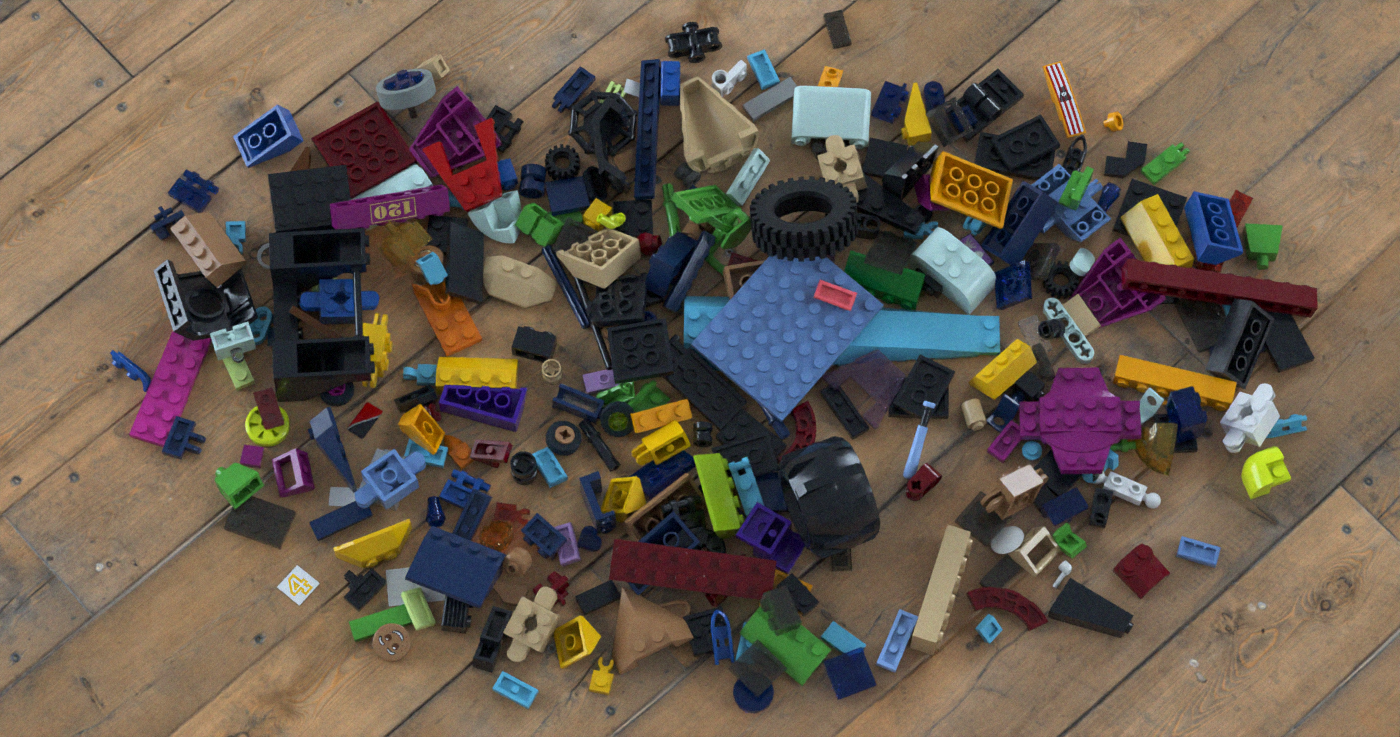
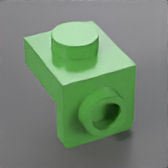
[1053,523,1087,559]

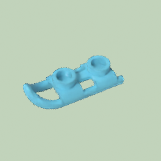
[1266,414,1307,438]

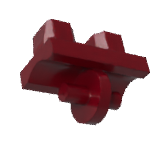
[532,571,569,607]

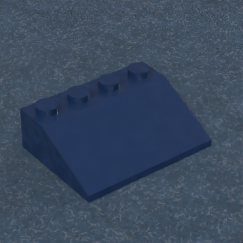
[405,526,506,608]

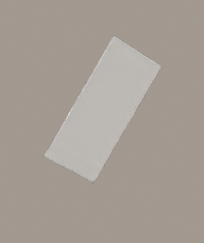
[386,567,445,606]

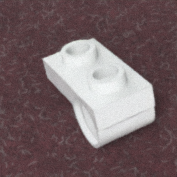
[712,60,747,97]

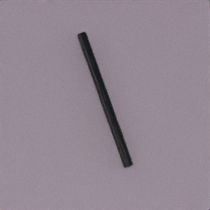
[573,276,613,370]

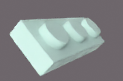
[726,148,770,206]

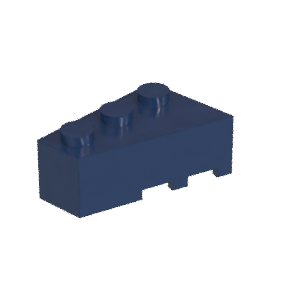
[645,231,697,298]

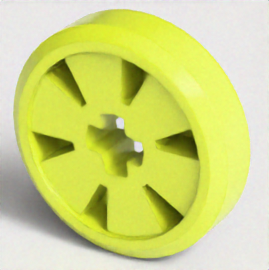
[245,406,290,447]

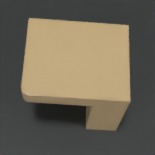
[416,54,450,81]

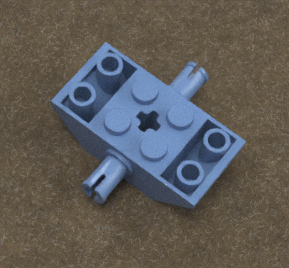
[1032,164,1111,242]

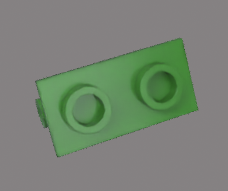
[596,381,635,408]

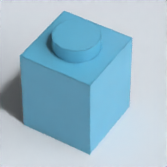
[416,252,448,285]

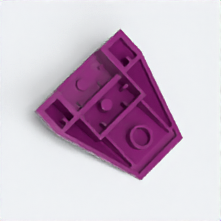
[409,86,502,178]
[1069,237,1166,329]

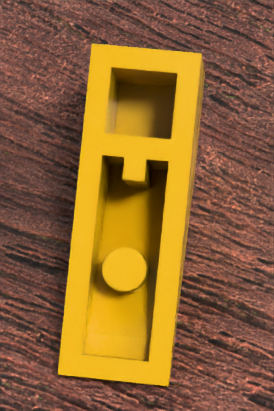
[901,82,932,146]

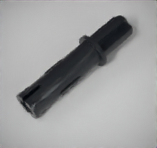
[579,419,621,472]

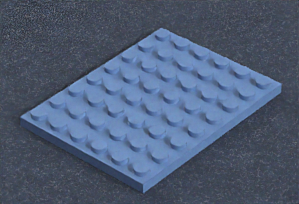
[691,254,884,422]

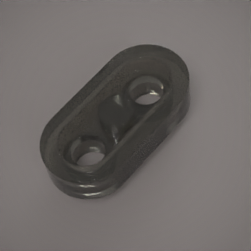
[1032,343,1055,382]

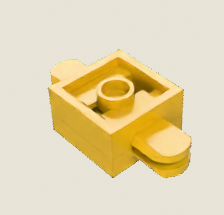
[362,313,393,388]

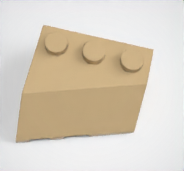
[556,228,641,289]

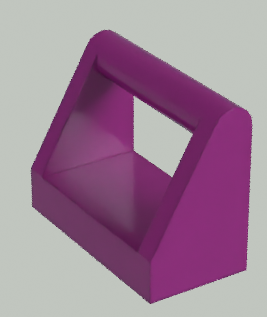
[272,448,315,498]

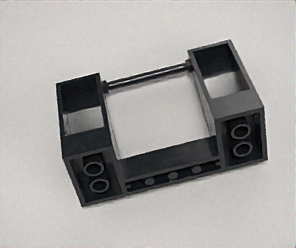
[269,228,375,402]

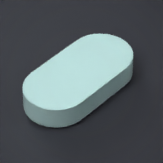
[1069,248,1095,276]

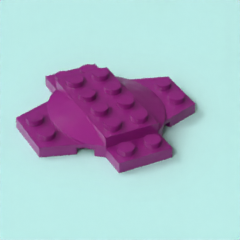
[1019,367,1141,474]

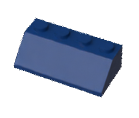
[1184,191,1243,265]

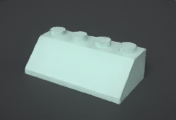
[351,163,433,232]

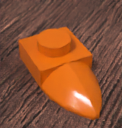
[444,435,475,470]

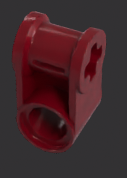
[906,463,942,501]

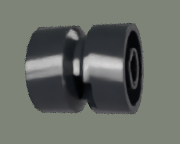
[510,451,537,485]

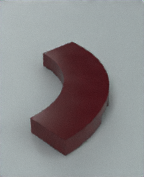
[777,401,816,463]
[966,587,1048,631]

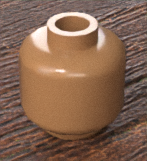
[503,547,532,577]

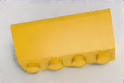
[1120,194,1194,268]
[435,357,518,395]

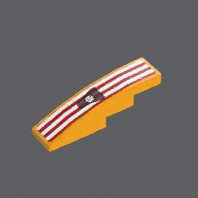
[1042,61,1086,138]

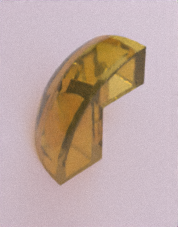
[1133,423,1178,476]

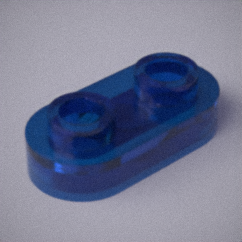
[924,81,946,119]

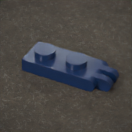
[552,66,596,113]

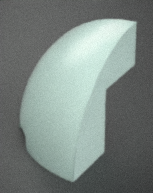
[468,190,522,243]

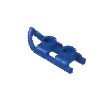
[110,350,151,392]
[711,610,735,665]

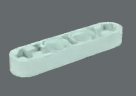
[1043,298,1094,364]

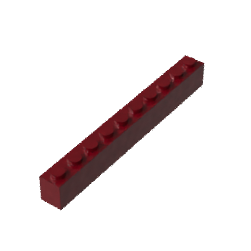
[1122,259,1318,318]

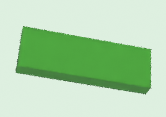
[349,604,413,642]

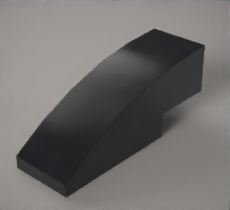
[473,606,512,673]

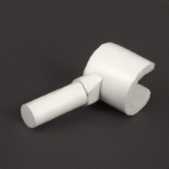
[1052,560,1072,589]

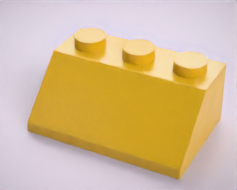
[968,339,1037,400]

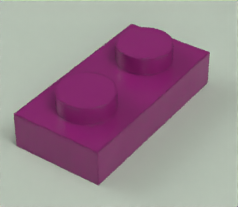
[987,420,1022,463]

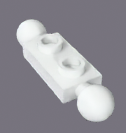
[1093,471,1161,509]

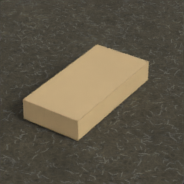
[1063,294,1101,337]

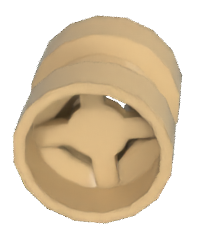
[542,359,562,385]

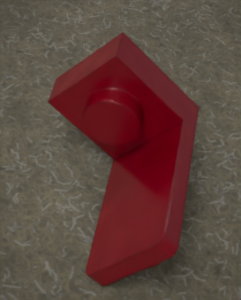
[253,387,284,430]

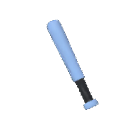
[903,401,935,479]

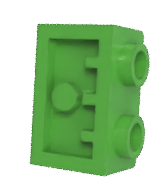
[1059,166,1094,211]
[626,380,670,412]

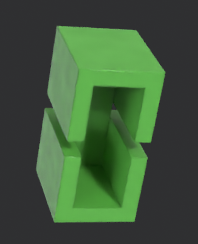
[515,203,564,247]

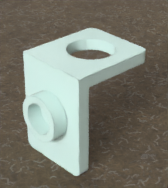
[1140,388,1164,425]

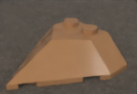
[612,586,694,675]

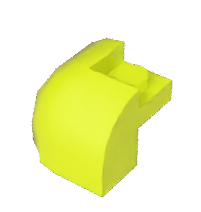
[1241,446,1291,499]

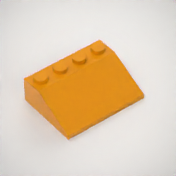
[930,151,1013,229]

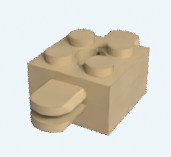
[817,135,867,203]
[503,587,562,663]

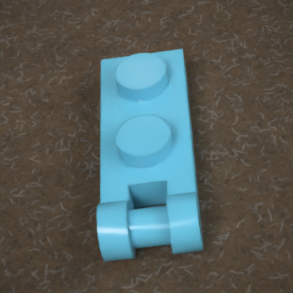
[728,457,764,516]

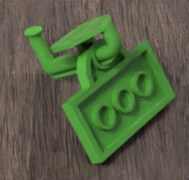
[671,185,751,276]

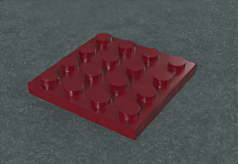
[311,101,418,199]

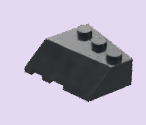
[881,141,939,200]

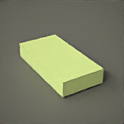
[401,587,436,631]

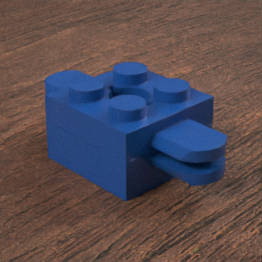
[300,279,379,324]

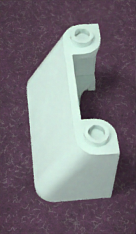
[791,86,871,149]

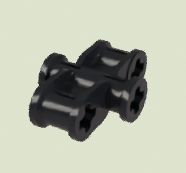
[665,22,722,63]

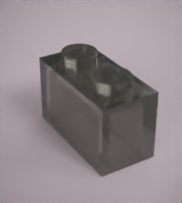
[760,585,802,636]

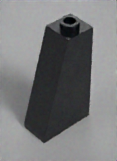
[1047,578,1134,638]

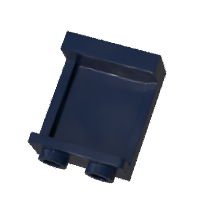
[579,471,616,534]

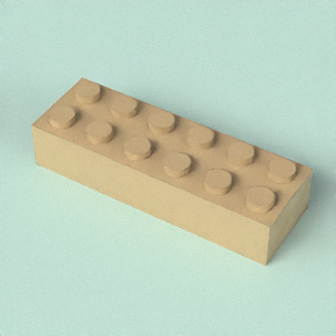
[910,525,973,655]

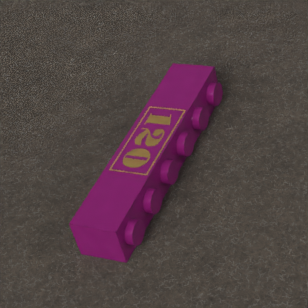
[330,184,450,230]

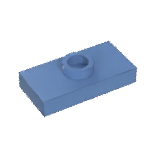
[1176,536,1221,568]

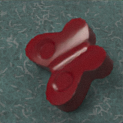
[422,402,442,421]

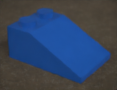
[233,104,304,168]

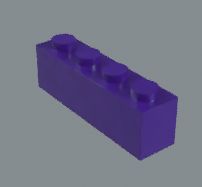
[439,385,527,432]

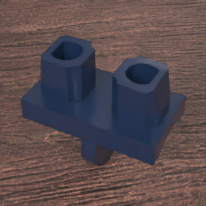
[150,206,185,241]

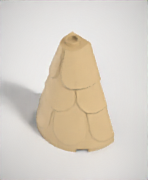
[680,76,759,174]

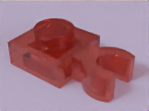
[493,502,530,526]

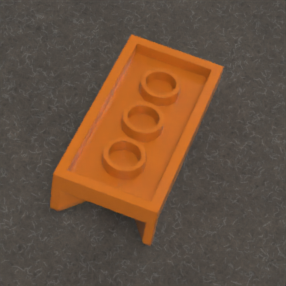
[412,269,482,357]

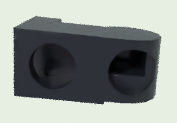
[1089,488,1114,528]

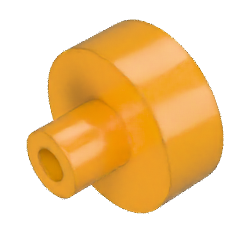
[1103,112,1123,132]

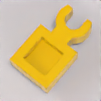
[589,657,614,696]

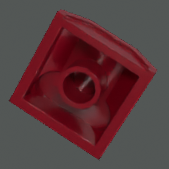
[1113,543,1170,600]

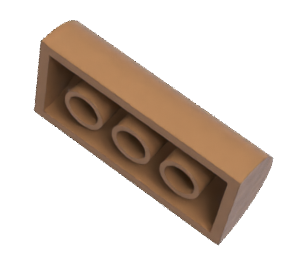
[623,473,707,542]

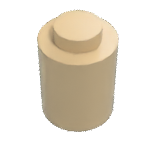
[961,399,987,431]

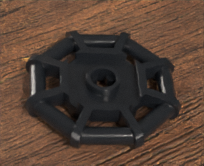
[568,90,638,157]

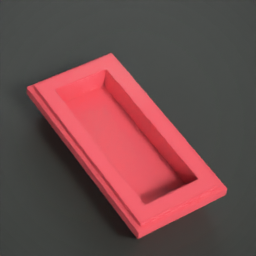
[813,280,857,312]

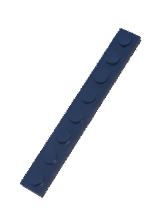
[634,59,661,200]

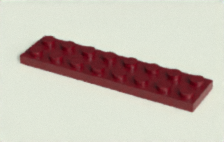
[609,539,777,600]

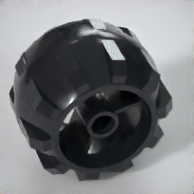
[778,436,880,559]

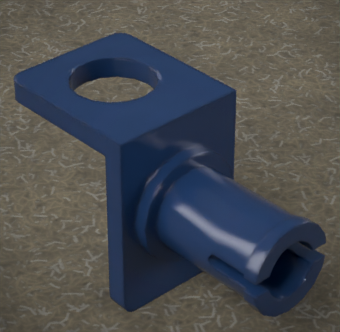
[986,390,1025,433]

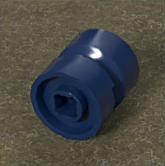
[519,164,546,199]

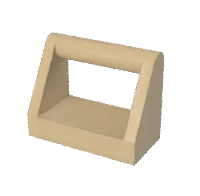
[1008,526,1061,577]

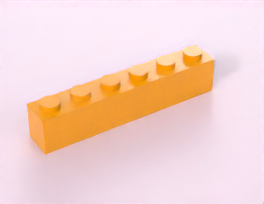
[1113,355,1237,411]

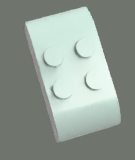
[910,227,996,315]

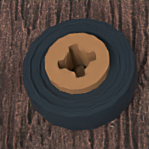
[546,421,581,456]

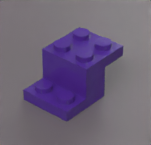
[736,502,805,574]

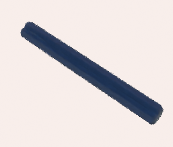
[542,245,591,329]

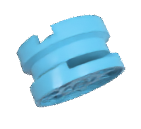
[963,216,987,236]

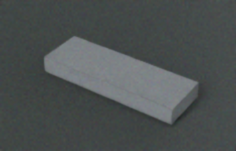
[742,77,797,122]

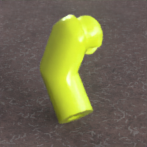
[596,213,626,229]

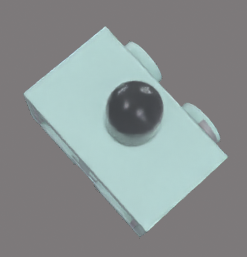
[210,322,256,363]

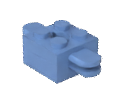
[355,449,426,510]

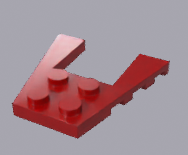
[422,118,502,212]

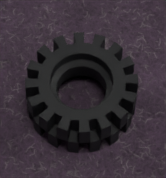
[545,144,580,180]
[1043,261,1079,299]

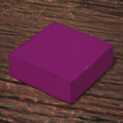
[240,444,264,468]

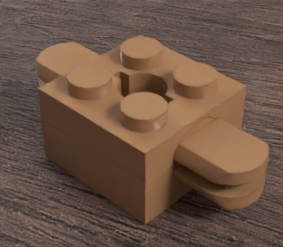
[980,464,1049,520]

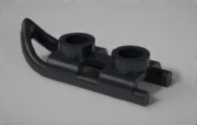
[1062,135,1087,175]

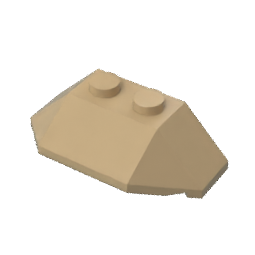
[483,255,558,308]

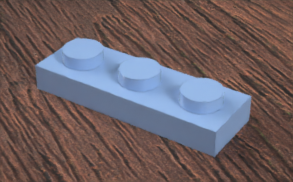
[876,609,918,673]

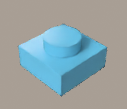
[975,614,1003,644]

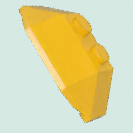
[333,519,412,568]

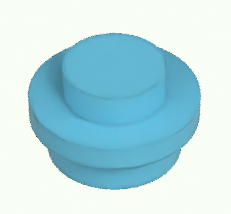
[1022,441,1042,461]

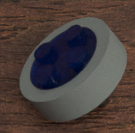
[376,69,436,119]

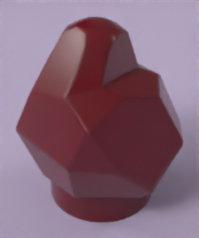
[637,232,662,257]

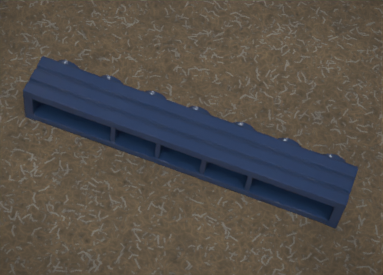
[662,231,716,312]

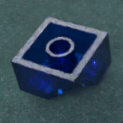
[1165,386,1208,443]

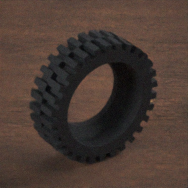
[750,176,858,262]

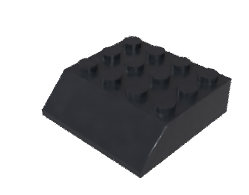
[268,165,355,233]

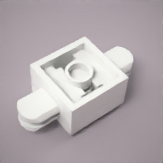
[1220,383,1280,453]

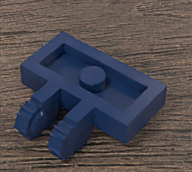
[162,416,206,460]

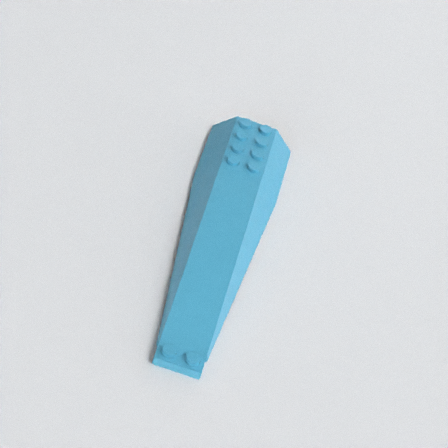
[684,296,1000,371]

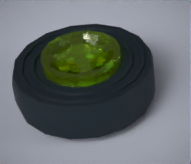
[600,401,635,437]

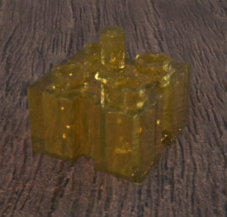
[378,221,432,266]

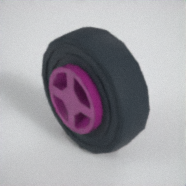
[320,382,354,407]

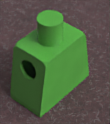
[1242,223,1283,270]
[214,463,264,509]

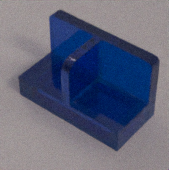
[1040,487,1088,526]

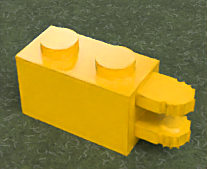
[631,420,691,466]

